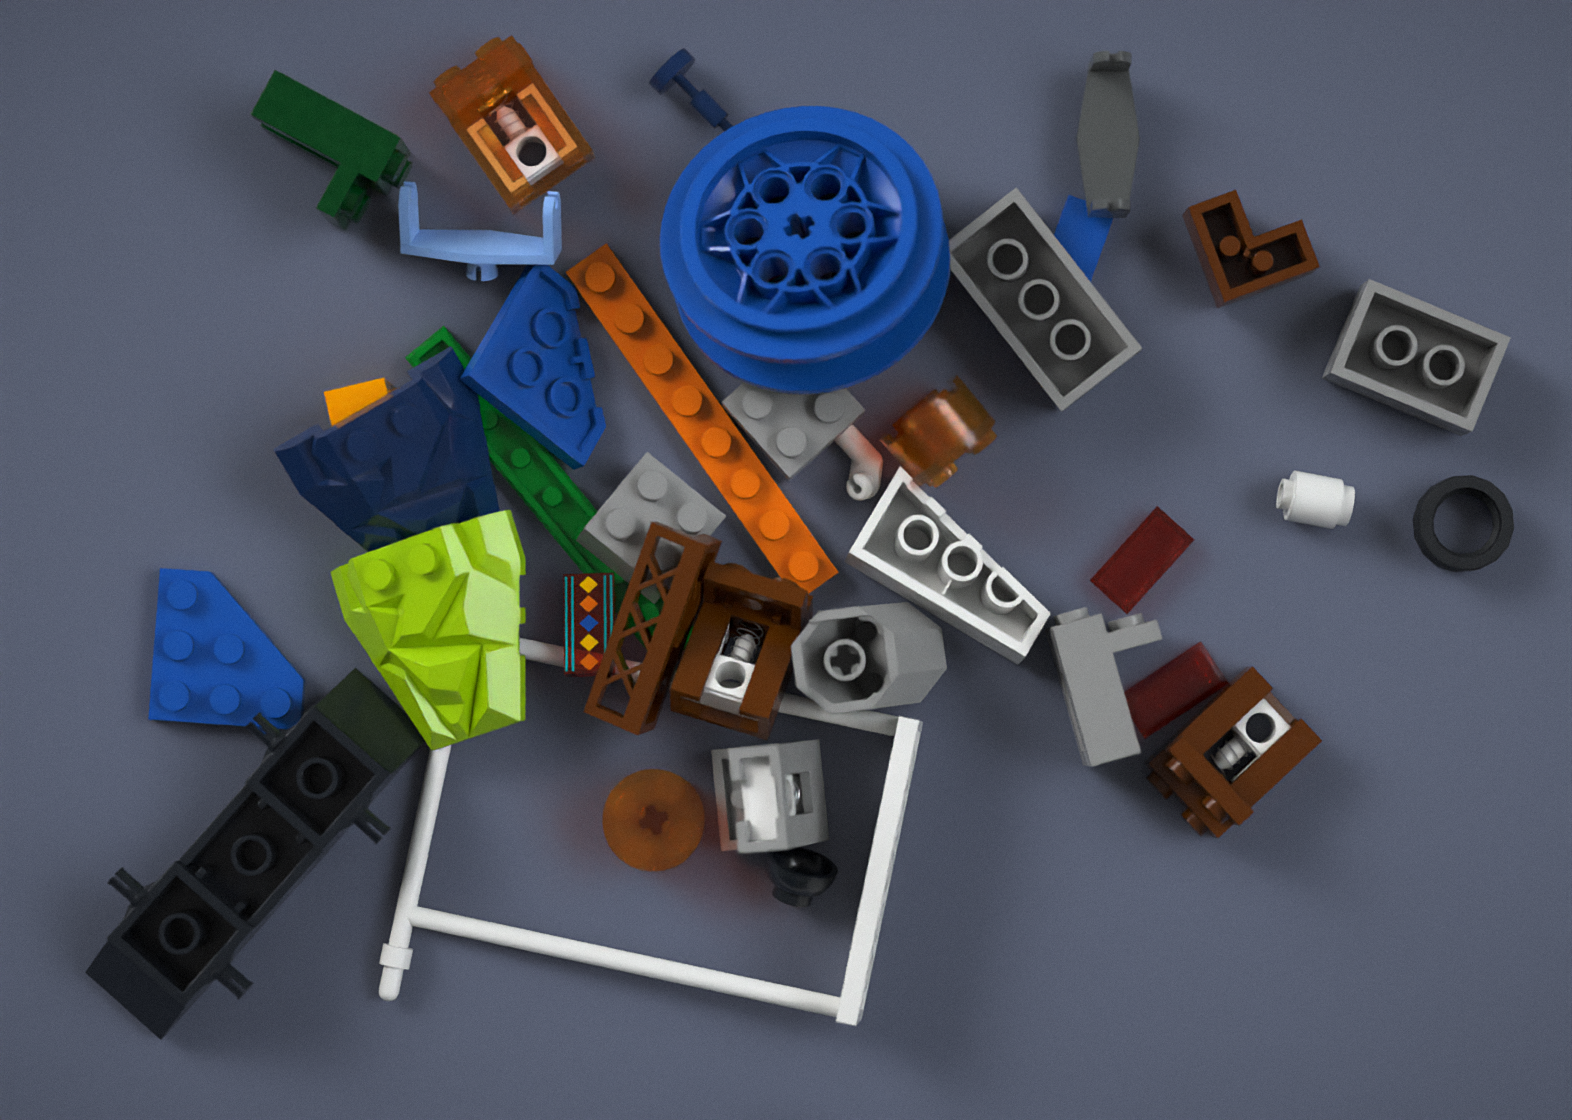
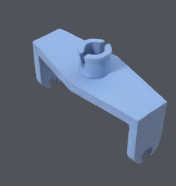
[398,181,562,281]

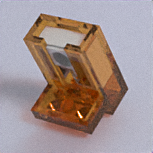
[429,35,595,215]

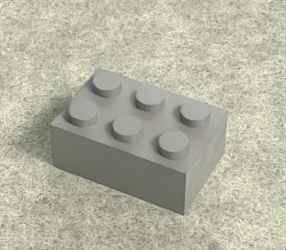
[1322,279,1511,436]

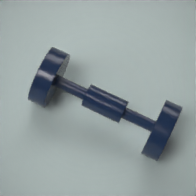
[649,48,733,132]

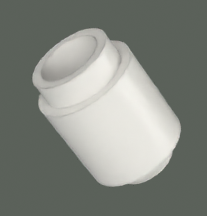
[1276,471,1355,529]

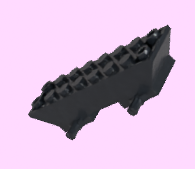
[85,668,426,1040]

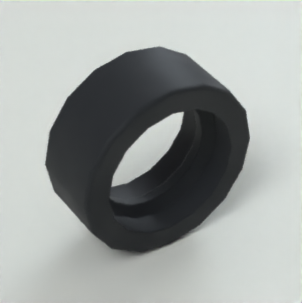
[1413,475,1514,572]

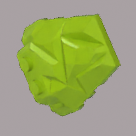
[330,510,526,751]

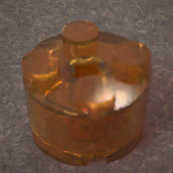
[879,374,997,488]
[602,768,706,871]

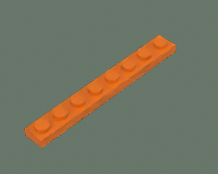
[565,243,839,594]

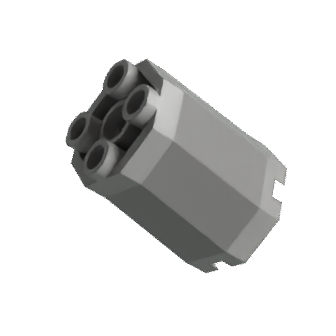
[791,602,947,714]

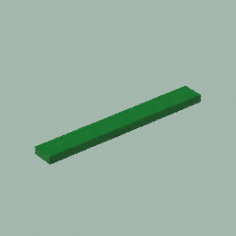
[405,326,693,652]

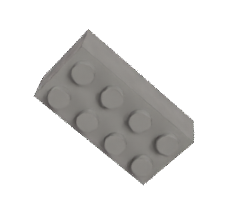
[949,187,1143,412]

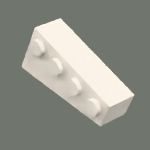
[844,466,1051,665]

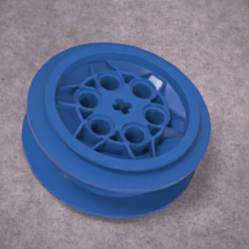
[660,106,951,394]

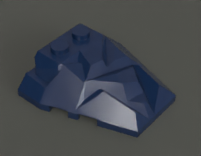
[273,346,500,552]

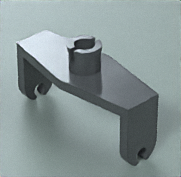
[1076,51,1140,218]

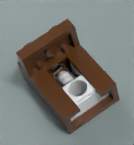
[670,561,813,741]
[1144,666,1322,838]

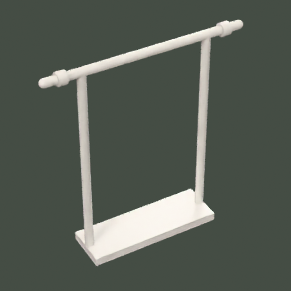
[379,638,923,1026]

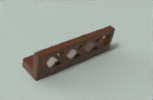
[583,521,722,736]

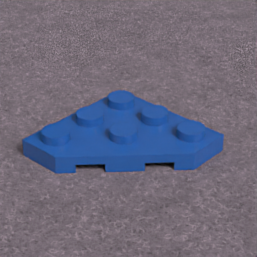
[459,264,606,470]
[148,568,306,729]

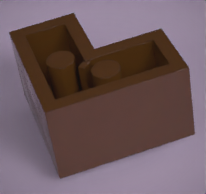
[1182,190,1320,309]

